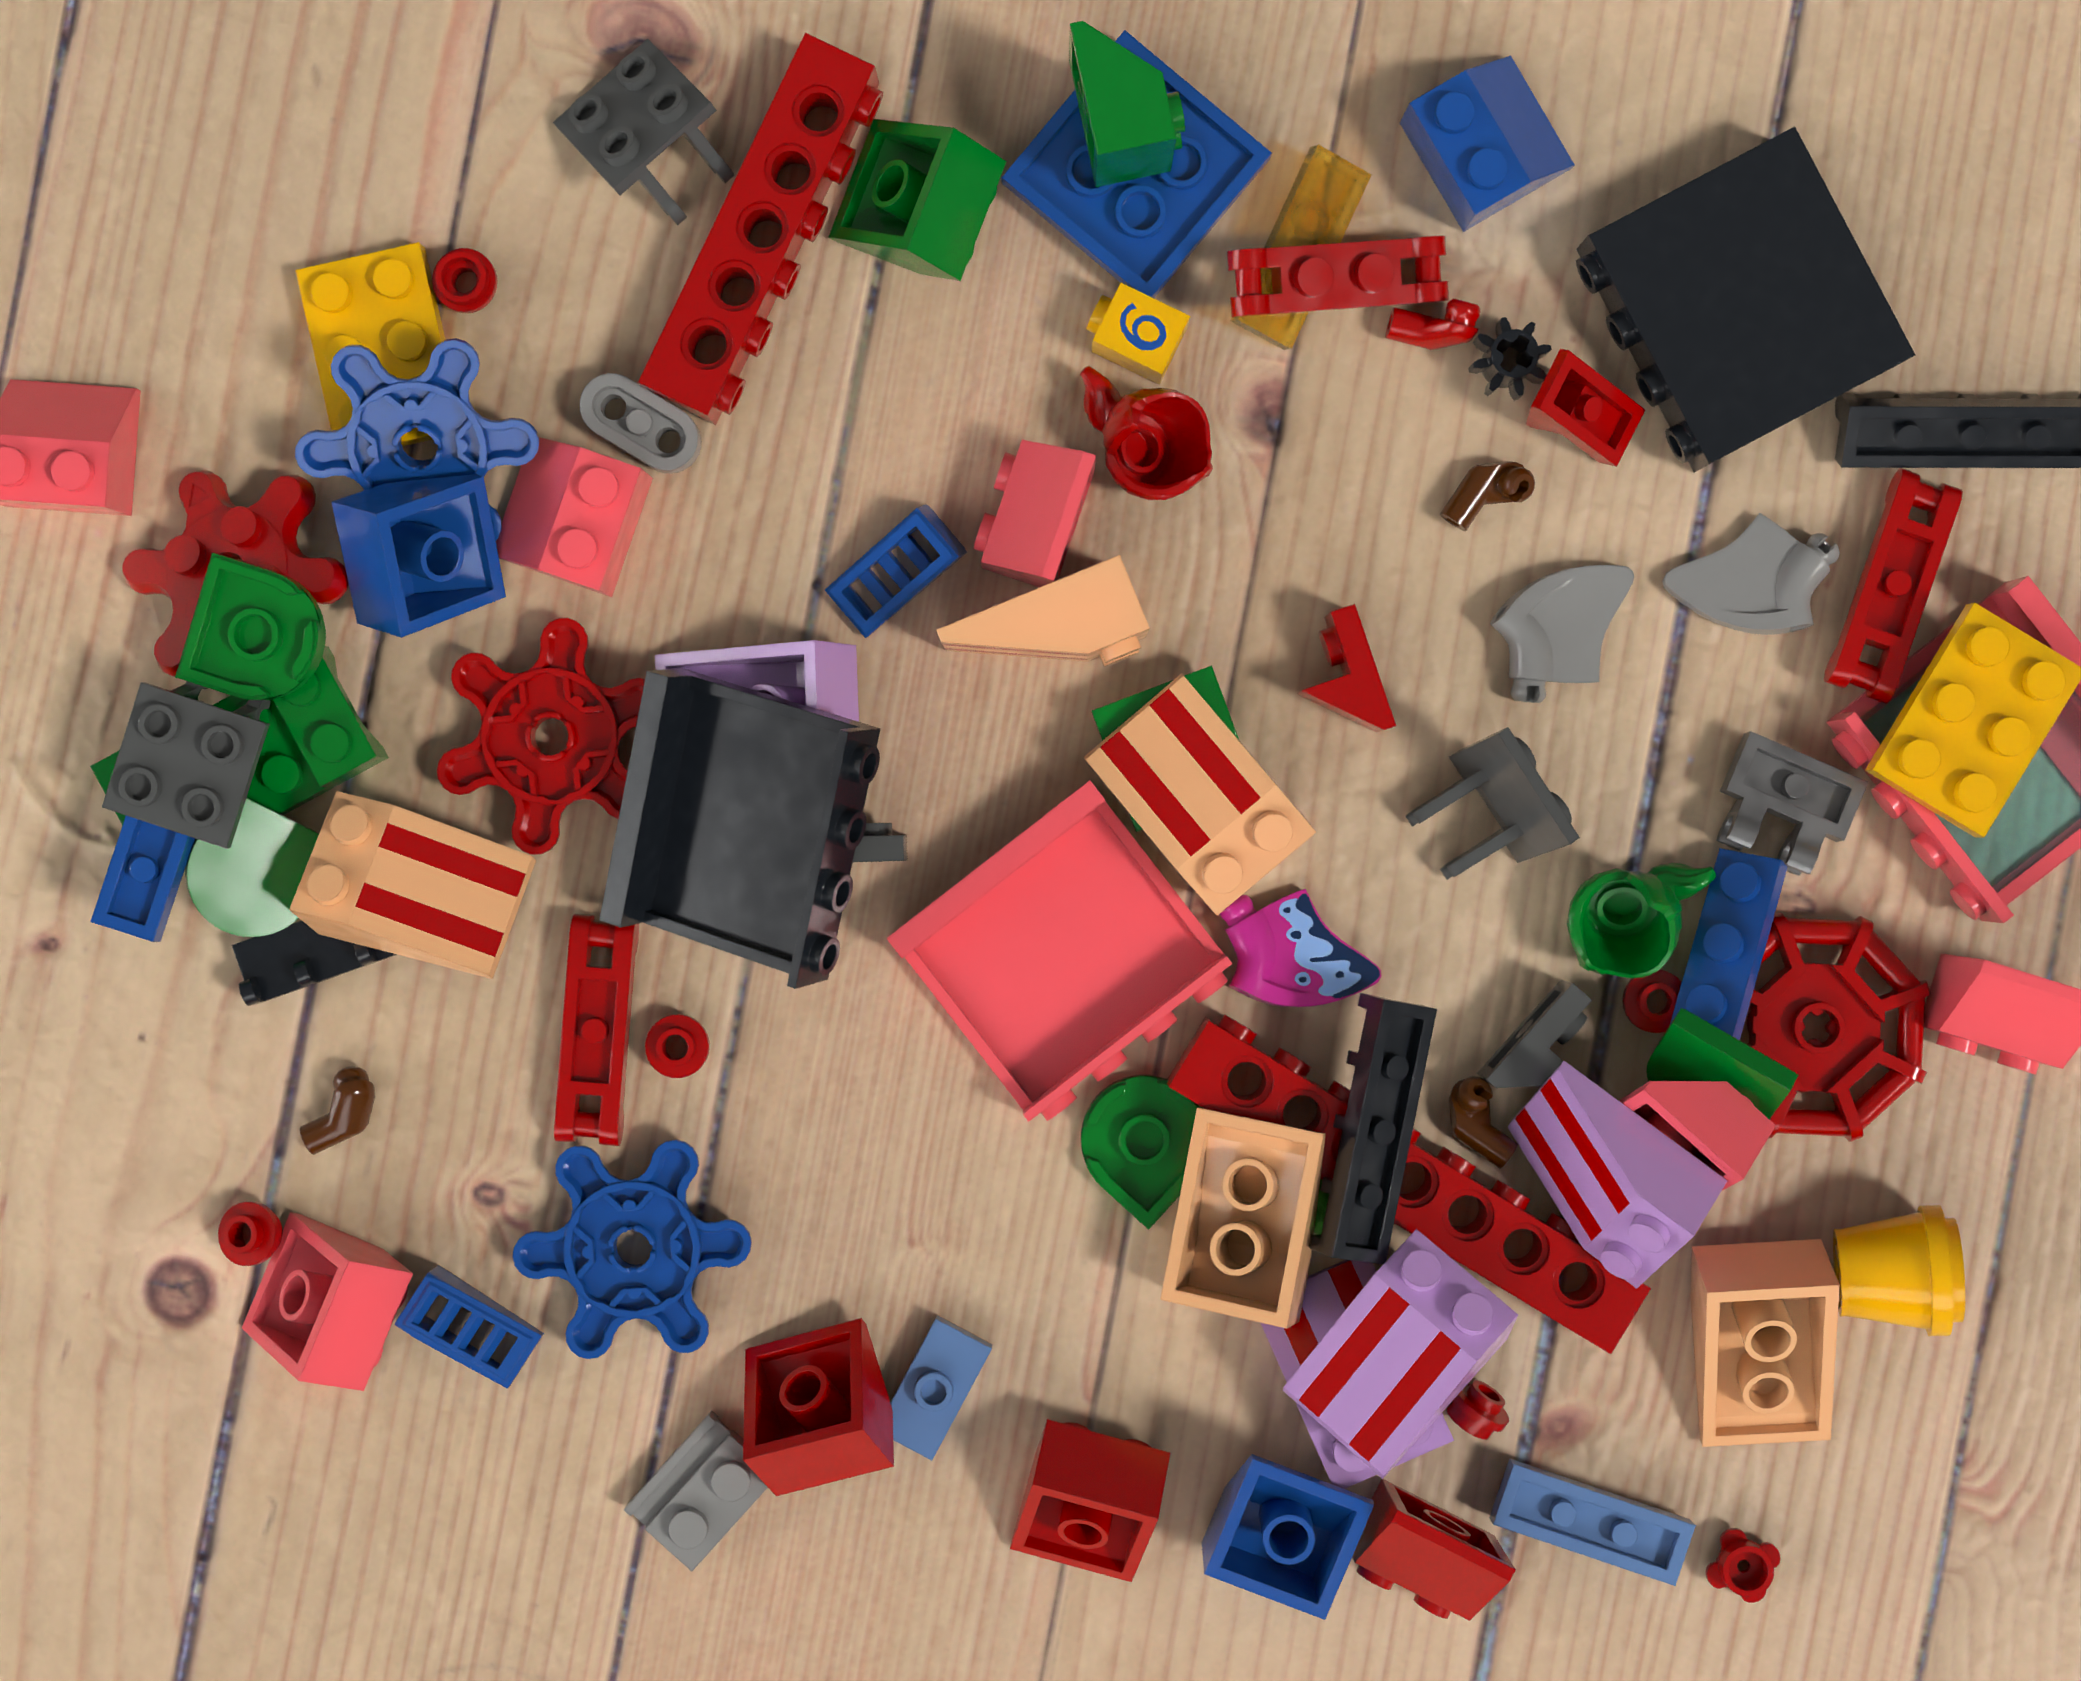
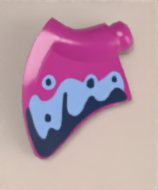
[1220,889,1382,1007]

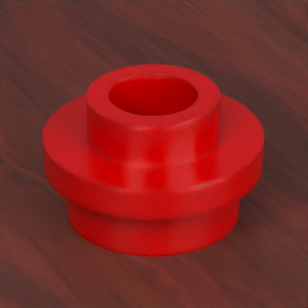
[432,248,498,313]
[1622,970,1682,1033]
[645,1014,710,1078]
[218,1202,282,1266]
[1447,1380,1509,1440]

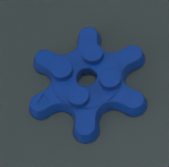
[295,338,540,540]
[513,1139,752,1359]

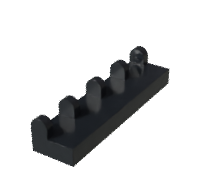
[1835,394,2081,468]
[232,920,397,1006]
[1309,993,1437,1264]

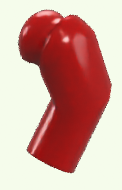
[1385,298,1481,350]

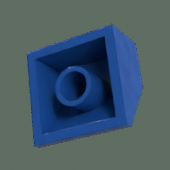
[1400,56,1575,232]
[331,474,506,638]
[1202,1454,1374,1620]

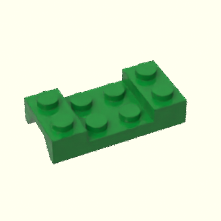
[90,646,389,825]

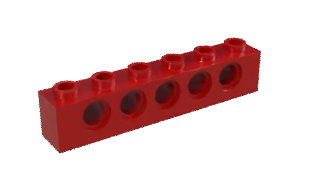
[638,33,883,425]

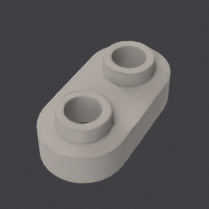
[580,373,701,474]

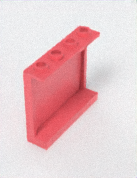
[886,780,1233,1122]

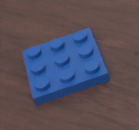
[1001,30,1272,298]

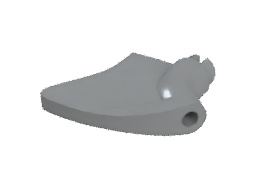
[1662,513,1840,635]
[1490,565,1634,703]

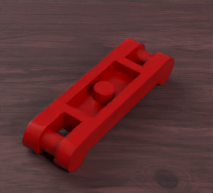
[1227,236,1449,317]
[1824,468,1963,704]
[554,914,639,1146]

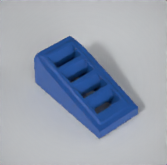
[825,504,967,638]
[394,1265,544,1389]

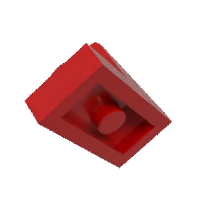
[1526,349,1645,467]
[1297,604,1396,733]

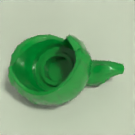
[1567,863,1716,978]

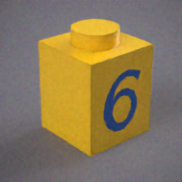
[1086,283,1190,385]

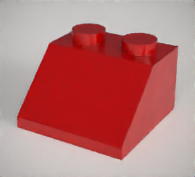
[743,1318,894,1496]
[1010,1419,1171,1582]
[1352,1479,1516,1621]

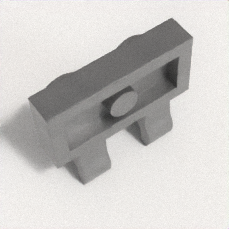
[1716,731,1868,876]

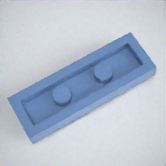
[1489,1458,1696,1586]

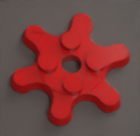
[122,471,349,677]
[437,618,645,855]

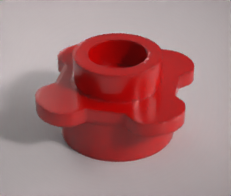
[1705,1528,1781,1603]

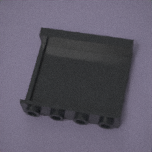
[1576,126,1915,473]
[599,668,881,989]

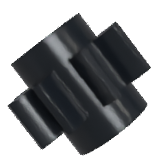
[1468,317,1552,401]

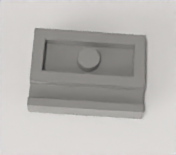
[624,1411,768,1571]

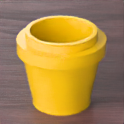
[1833,1205,1965,1336]

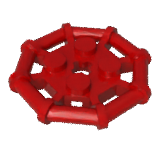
[1746,912,1931,1142]

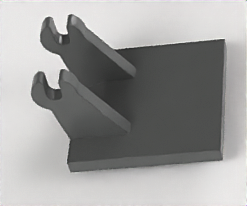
[553,39,735,226]
[102,681,270,849]
[1406,727,1580,880]

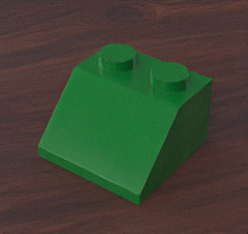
[1069,21,1185,187]
[828,119,1007,281]

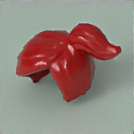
[1080,366,1213,500]

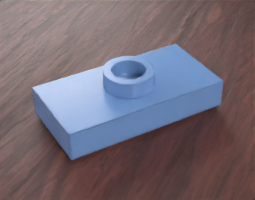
[890,1315,992,1461]

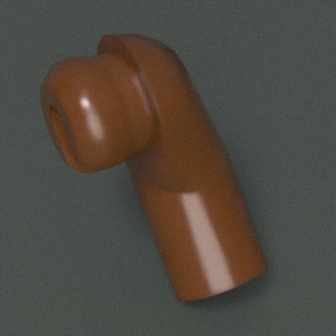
[1440,461,1535,531]
[300,1066,375,1155]
[1449,1076,1518,1169]

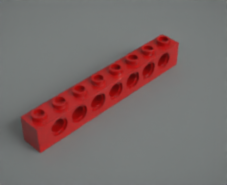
[1167,1014,1651,1354]

